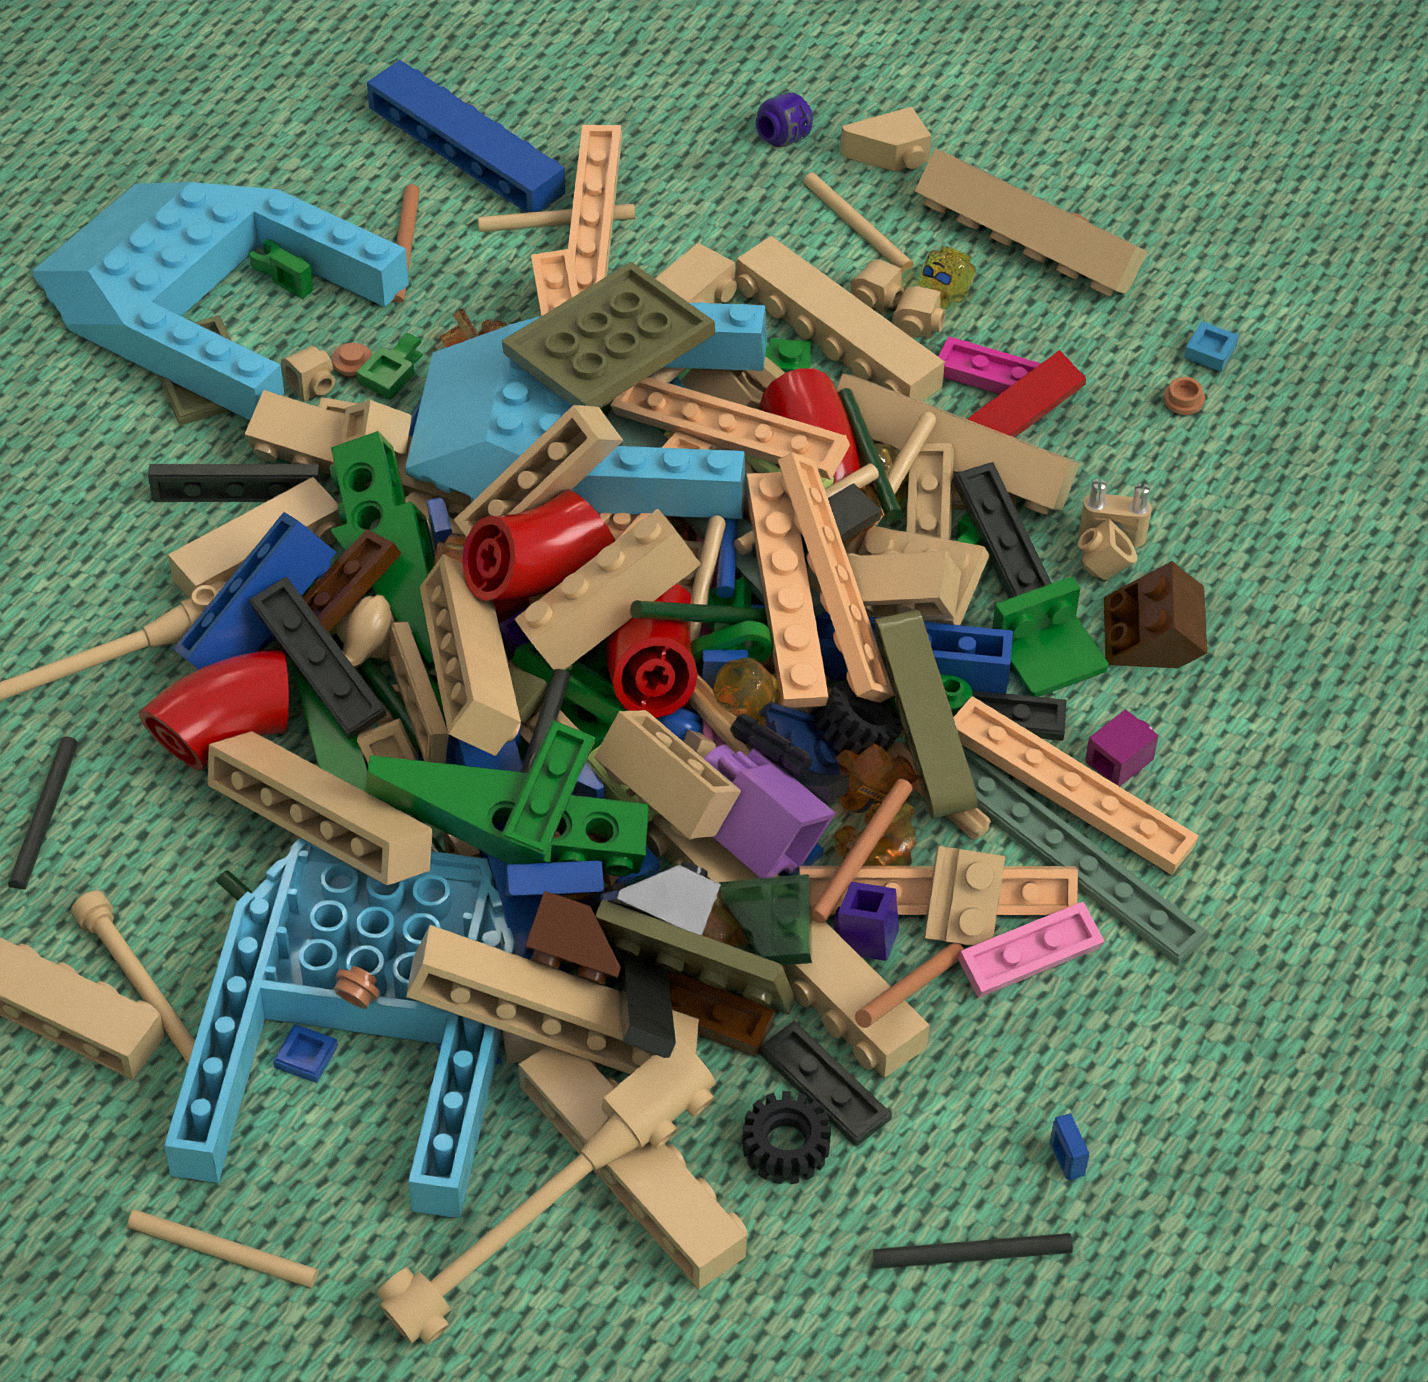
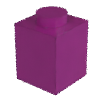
[1085,709,1159,787]

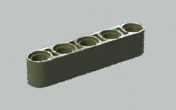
[874,609,977,819]

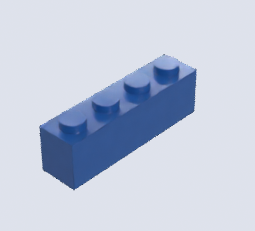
[173,512,337,669]

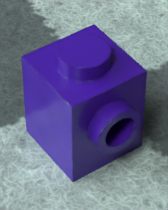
[834,882,899,961]

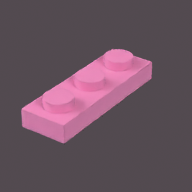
[957,902,1105,998]

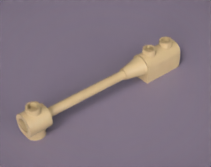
[0,585,223,701]
[377,1035,716,1345]

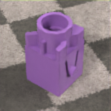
[704,745,836,881]

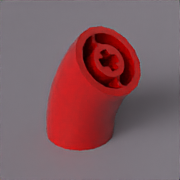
[759,368,867,494]
[462,489,615,601]
[605,584,698,718]
[138,650,289,771]

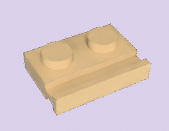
[923,846,1005,946]

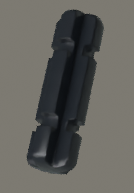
[730,713,813,777]

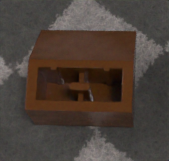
[1104,561,1207,669]
[524,891,621,985]

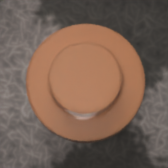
[332,343,372,377]
[1164,377,1205,415]
[333,966,381,1009]

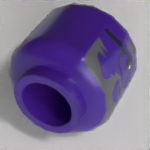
[756,92,813,147]

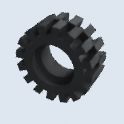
[815,681,902,764]
[742,1091,831,1184]

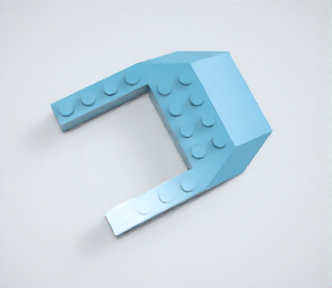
[32,182,409,420]
[405,302,767,519]
[164,837,515,1218]

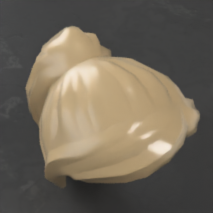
[330,595,398,669]

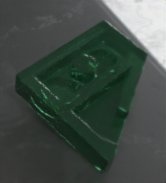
[719,874,812,966]

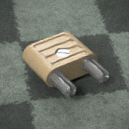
[1079,479,1152,547]

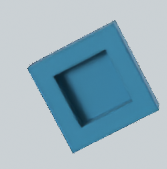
[1184,321,1239,372]

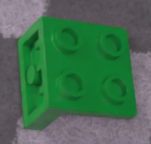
[992,576,1108,697]

